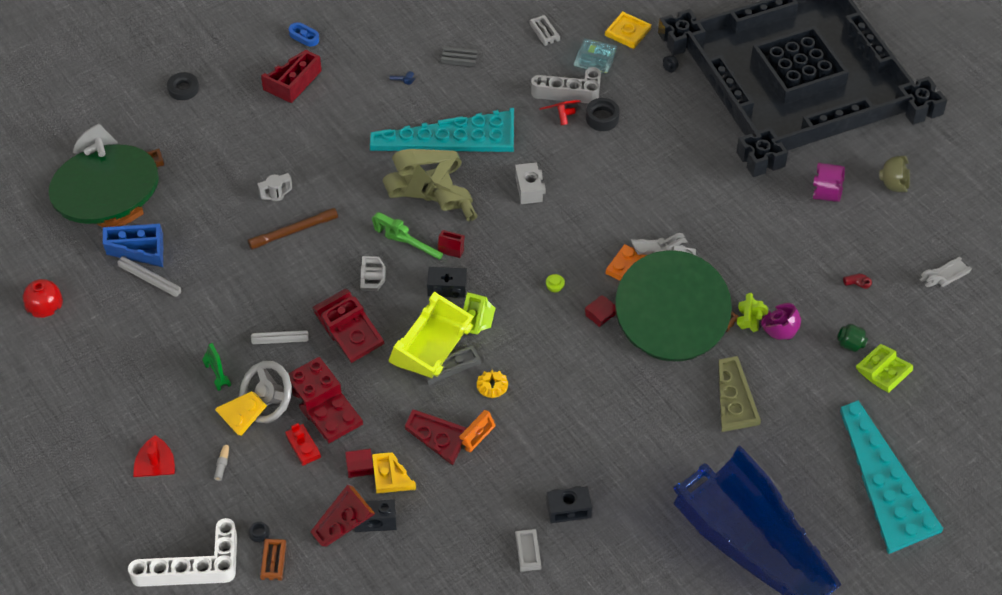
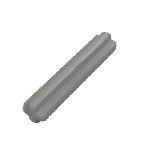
[251,330,309,344]

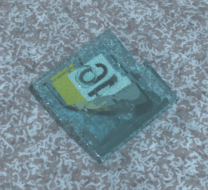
[574,38,617,74]

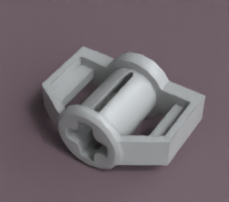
[257,173,292,201]
[360,256,386,291]

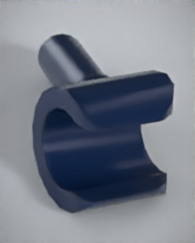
[390,71,415,85]

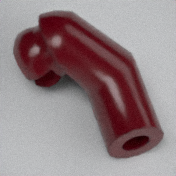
[843,273,872,289]

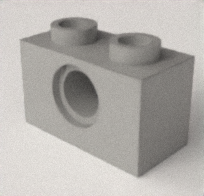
[515,162,546,204]

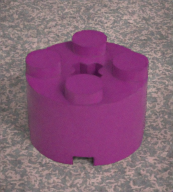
[813,163,845,202]

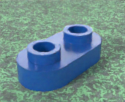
[289,22,319,47]

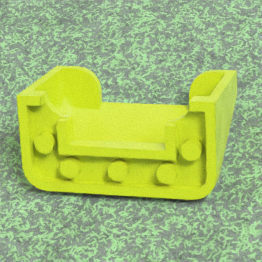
[388,292,474,378]

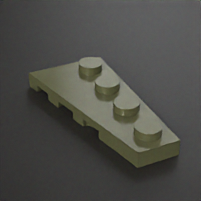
[718,356,761,432]

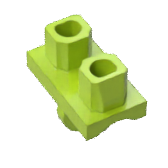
[737,293,769,332]

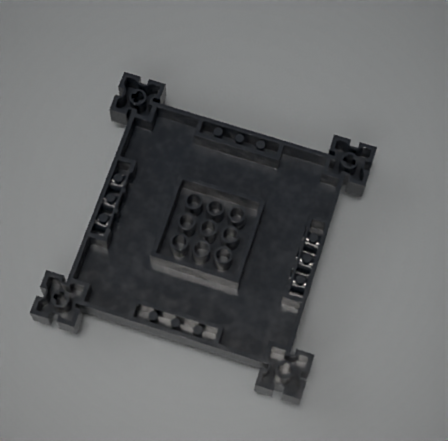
[658,0,947,177]

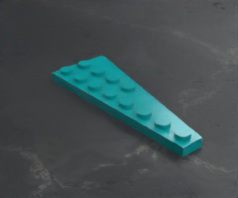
[370,108,514,152]
[840,400,943,554]

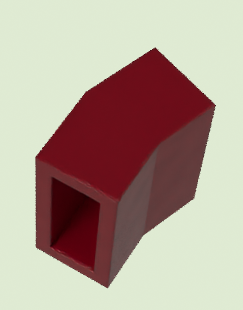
[438,230,465,258]
[585,295,616,328]
[345,448,374,478]

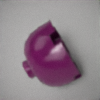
[761,303,801,340]

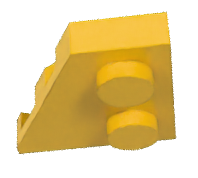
[215,391,267,436]
[372,452,416,493]

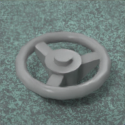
[239,361,292,423]

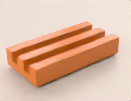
[459,410,496,453]

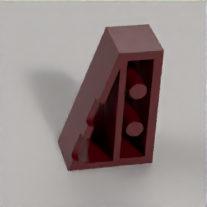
[261,50,322,103]

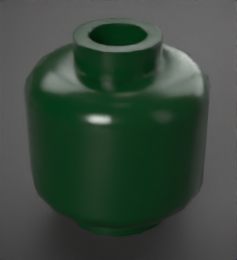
[837,324,868,352]

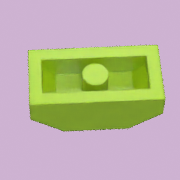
[463,292,496,335]

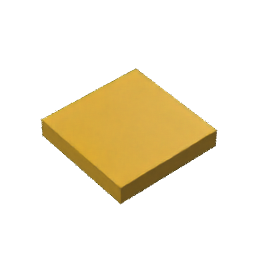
[605,11,652,49]

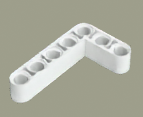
[128,518,237,587]

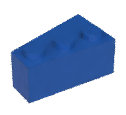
[103,224,163,267]

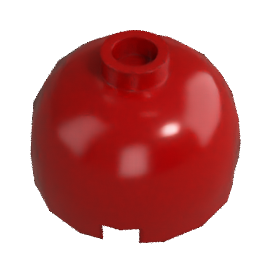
[23,279,63,318]

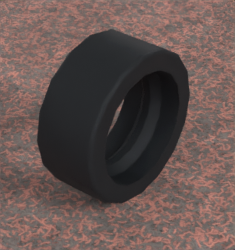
[586,98,620,131]

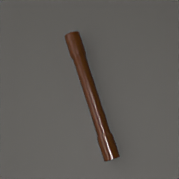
[248,208,338,250]

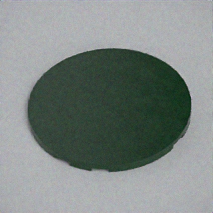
[49,144,159,224]
[615,250,732,361]

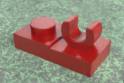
[285,423,321,466]

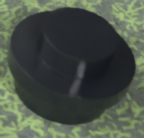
[663,56,679,73]
[249,522,270,542]

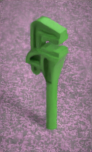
[372,212,443,260]

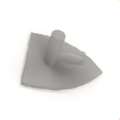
[73,123,118,157]

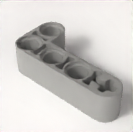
[531,67,601,103]

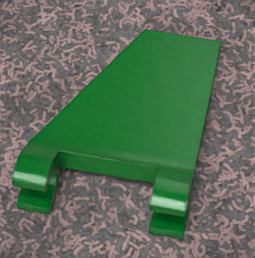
[202,343,231,391]

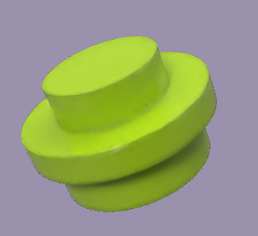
[546,274,565,292]

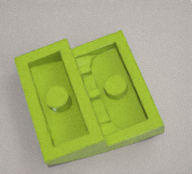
[856,344,913,393]

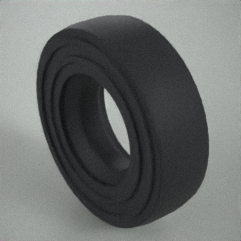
[167,72,199,100]

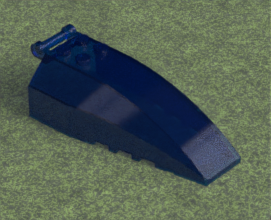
[673,446,842,595]

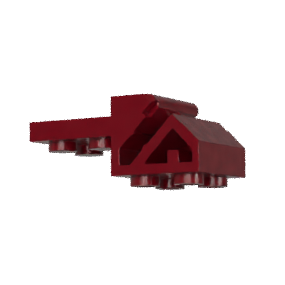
[312,288,385,363]
[288,356,363,444]

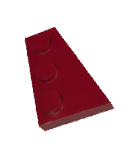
[405,409,467,465]
[310,485,375,547]

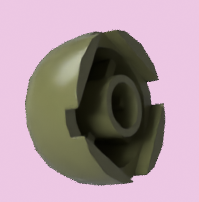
[879,156,910,192]

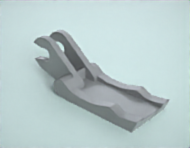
[631,233,688,255]
[919,256,972,287]

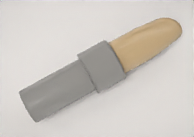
[214,445,229,481]

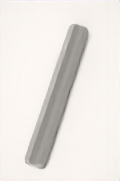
[117,257,181,297]

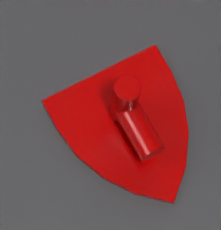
[540,100,581,125]
[133,435,175,477]

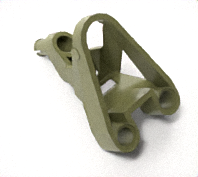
[383,149,477,221]

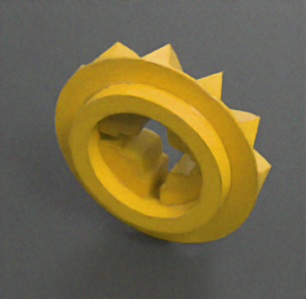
[476,369,508,398]

